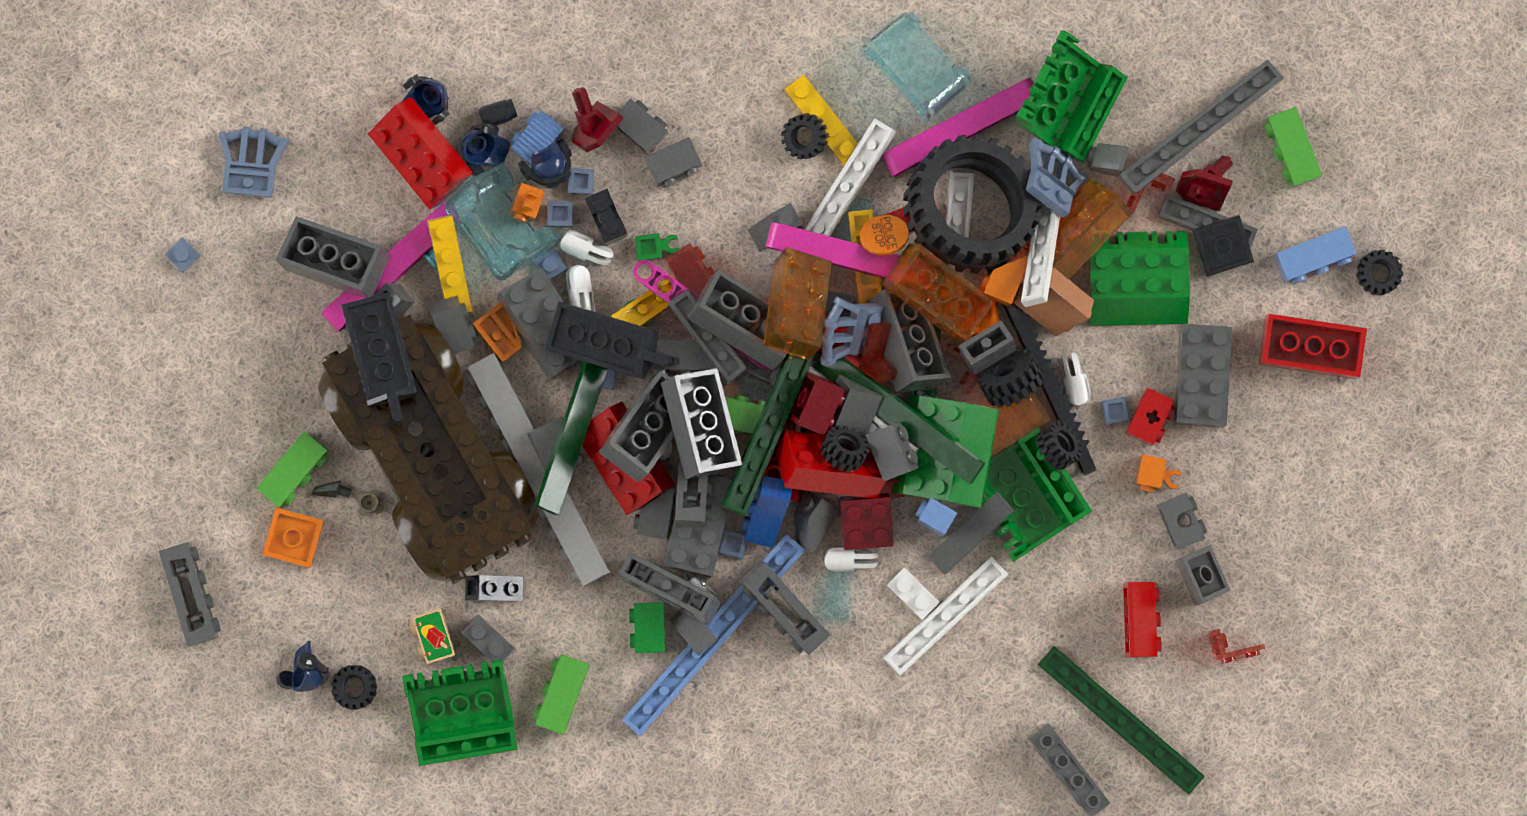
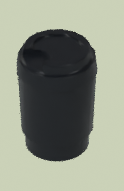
[478,98,518,126]

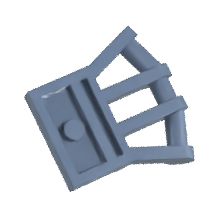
[219,126,290,198]
[1026,138,1088,218]
[819,296,884,366]

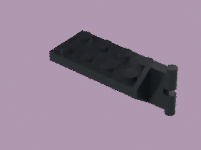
[341,292,417,427]
[545,301,680,379]

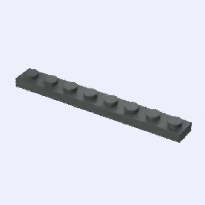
[1118,59,1284,195]

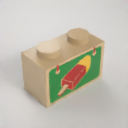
[410,608,457,665]

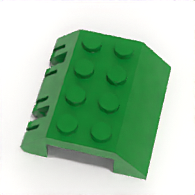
[1016,30,1128,163]
[1087,231,1190,326]
[892,395,999,508]
[977,428,1092,562]
[402,659,518,766]

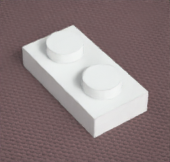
[887,568,939,620]

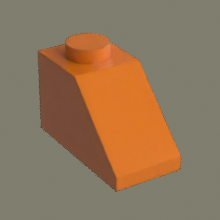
[980,256,1028,307]

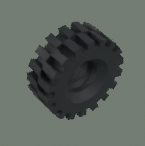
[977,348,1044,408]

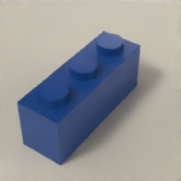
[742,475,792,548]

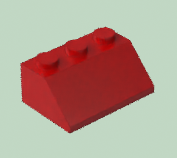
[1123,582,1162,658]

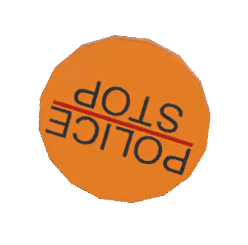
[860,215,909,256]

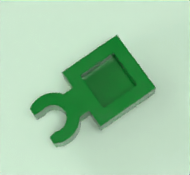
[635,233,679,261]

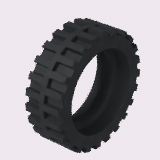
[903,135,1042,274]

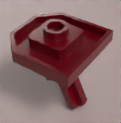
[572,87,624,153]
[1175,155,1233,212]

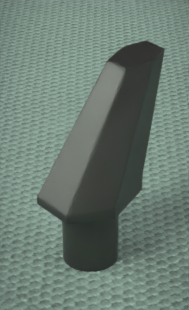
[311,480,352,498]

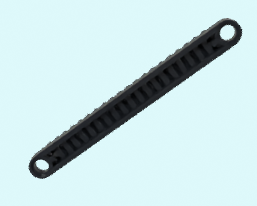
[987,264,1096,476]

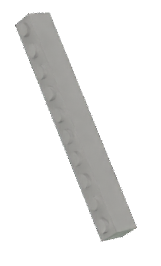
[466,353,610,587]

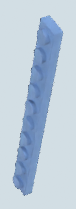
[622,534,805,736]

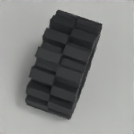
[781,113,829,159]
[1356,250,1403,296]
[1036,421,1082,470]
[821,425,870,472]
[331,665,378,710]

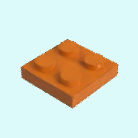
[262,507,324,568]

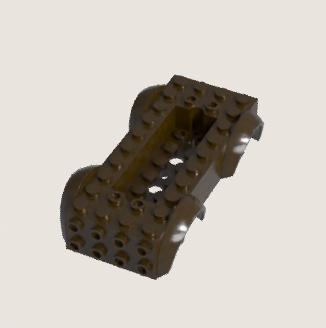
[318,314,538,584]

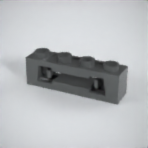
[675,456,713,528]
[159,542,221,647]
[618,552,721,625]
[739,560,830,655]
[1027,723,1110,816]

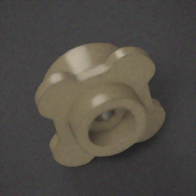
[356,490,383,516]

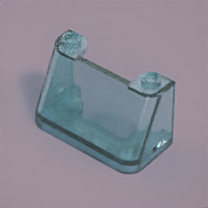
[860,12,971,125]
[445,163,561,280]

